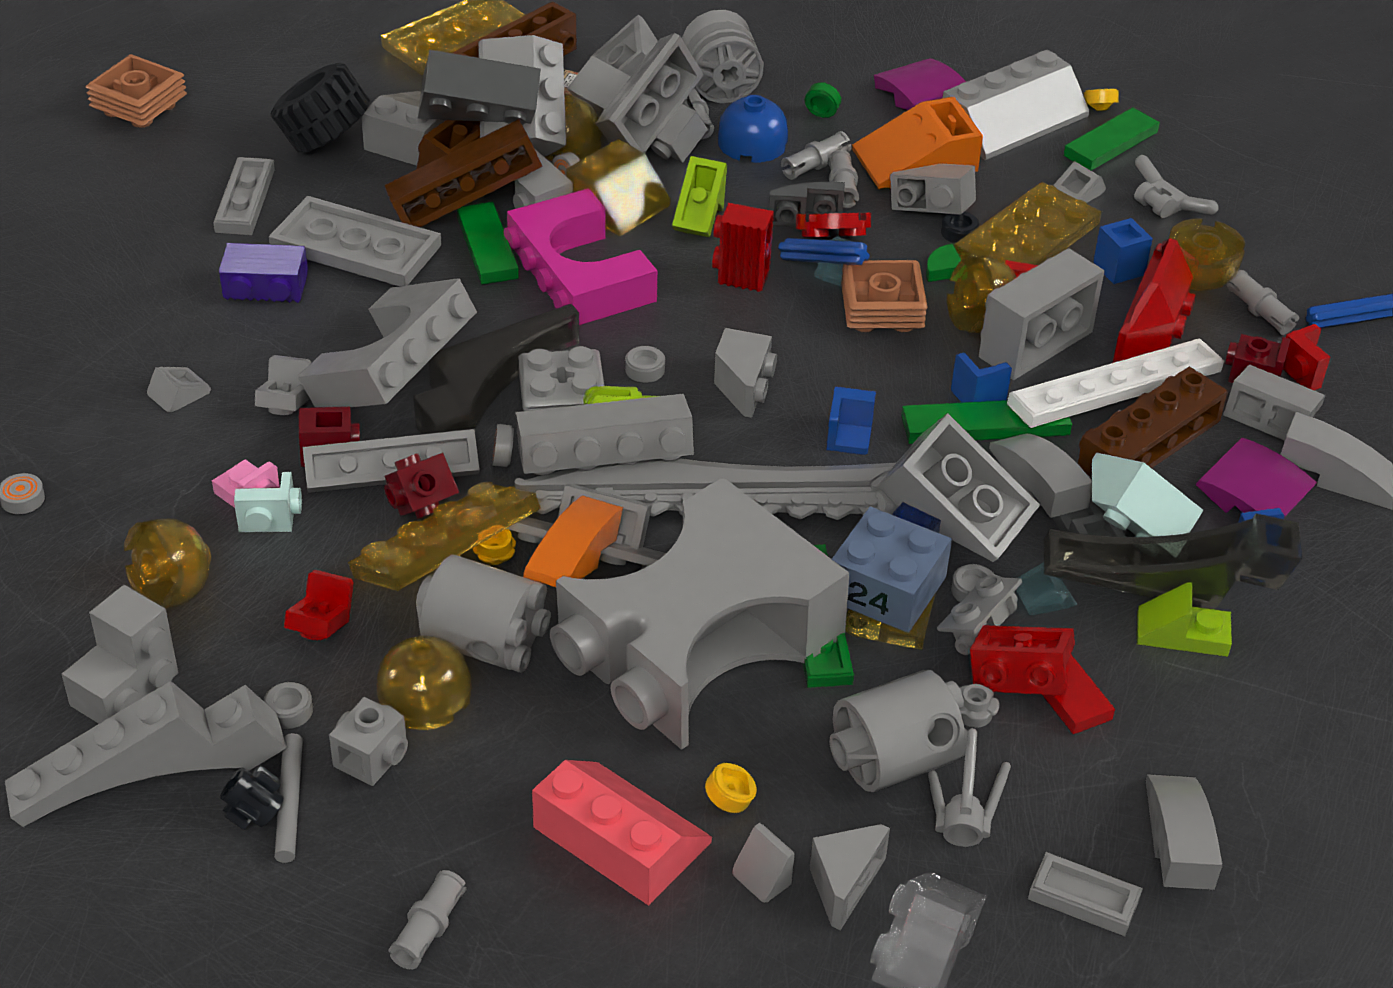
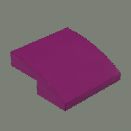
[874,58,966,110]
[1195,438,1317,517]

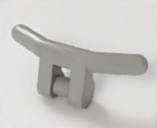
[1134,155,1218,218]

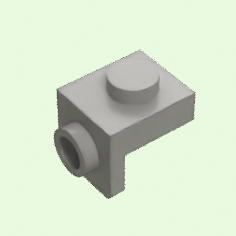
[255,355,311,415]

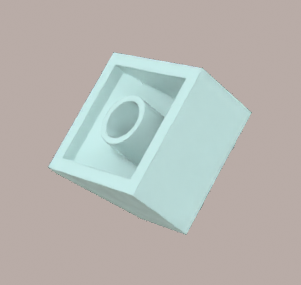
[1092,453,1203,554]

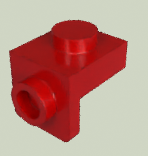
[1283,324,1331,390]
[284,570,354,640]

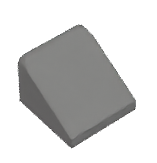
[1051,161,1106,207]
[147,367,211,412]
[732,823,794,903]

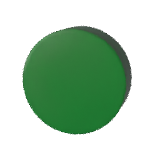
[804,82,841,118]

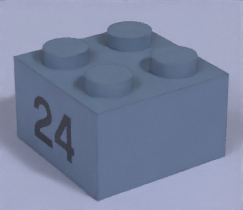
[832,506,952,633]

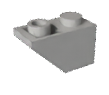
[890,164,976,215]
[714,328,777,418]

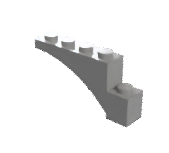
[5,681,287,827]

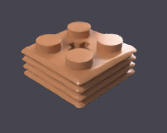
[85,54,187,128]
[841,260,928,332]

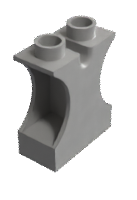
[550,477,849,750]

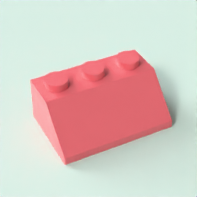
[532,760,712,906]

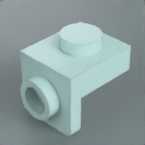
[234,472,302,532]

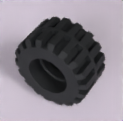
[270,63,370,152]

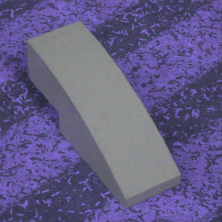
[1281,412,1393,510]
[989,433,1092,518]
[1146,774,1222,890]

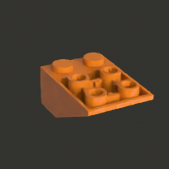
[852,97,983,189]

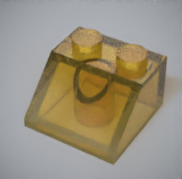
[566,139,671,236]

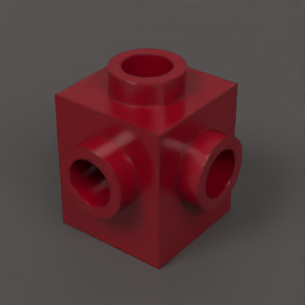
[384,452,459,519]

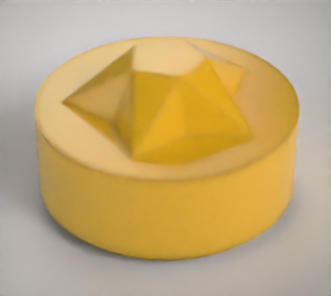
[1084,89,1119,111]
[705,763,757,813]

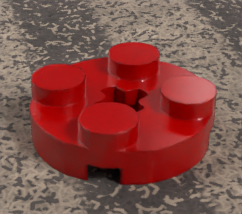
[796,212,871,237]

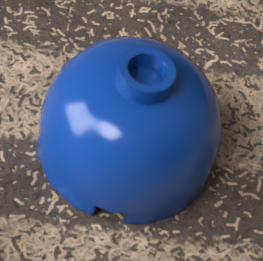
[718,95,788,163]

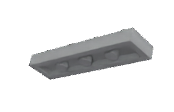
[303,429,480,493]

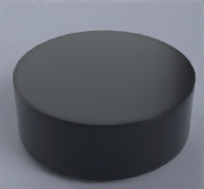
[941,212,979,244]

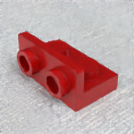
[970,625,1075,695]

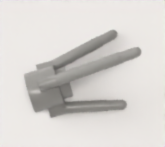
[928,728,1011,847]

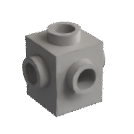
[329,697,408,786]

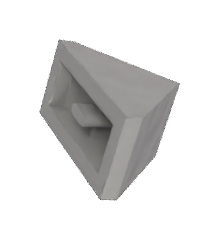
[810,824,890,930]

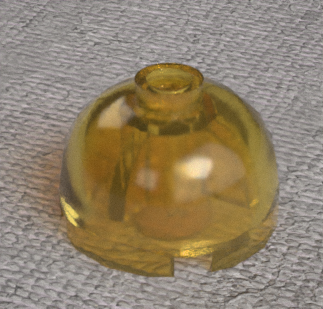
[545,94,602,161]
[1169,218,1245,291]
[947,256,1017,334]
[124,518,211,609]
[376,635,472,730]

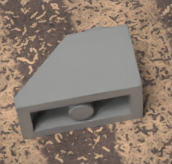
[513,149,573,209]

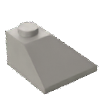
[590,14,658,76]

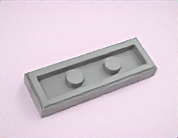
[213,157,275,235]

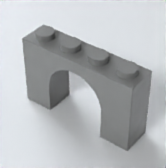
[297,278,477,407]

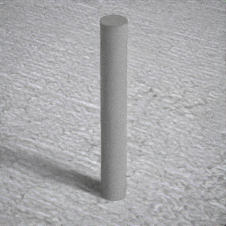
[274,733,303,863]

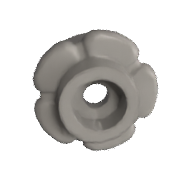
[959,684,999,728]

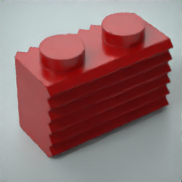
[712,203,774,292]

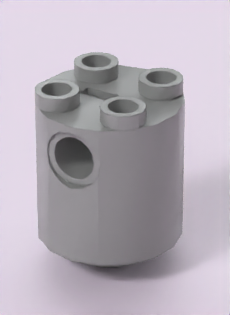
[416,555,551,673]
[829,670,968,792]

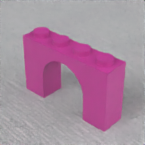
[504,188,658,327]

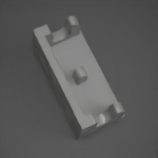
[1223,365,1325,441]

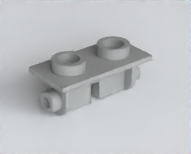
[937,575,1022,655]

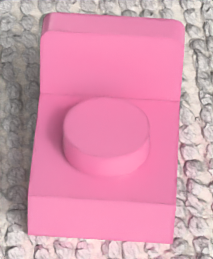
[212,459,280,508]

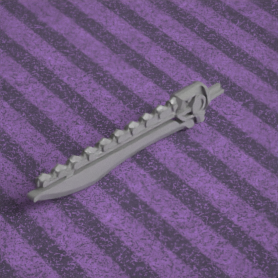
[514,458,925,526]

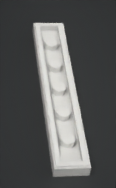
[1007,338,1224,428]

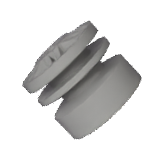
[682,10,764,103]

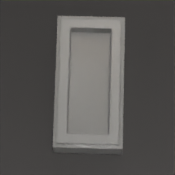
[1028,852,1143,936]

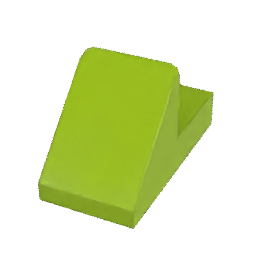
[672,156,727,238]
[1137,582,1232,657]

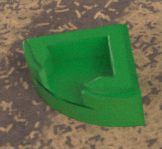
[926,244,965,282]

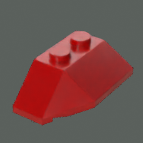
[1113,238,1196,363]

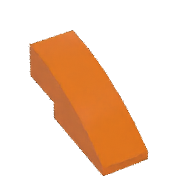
[523,495,623,587]

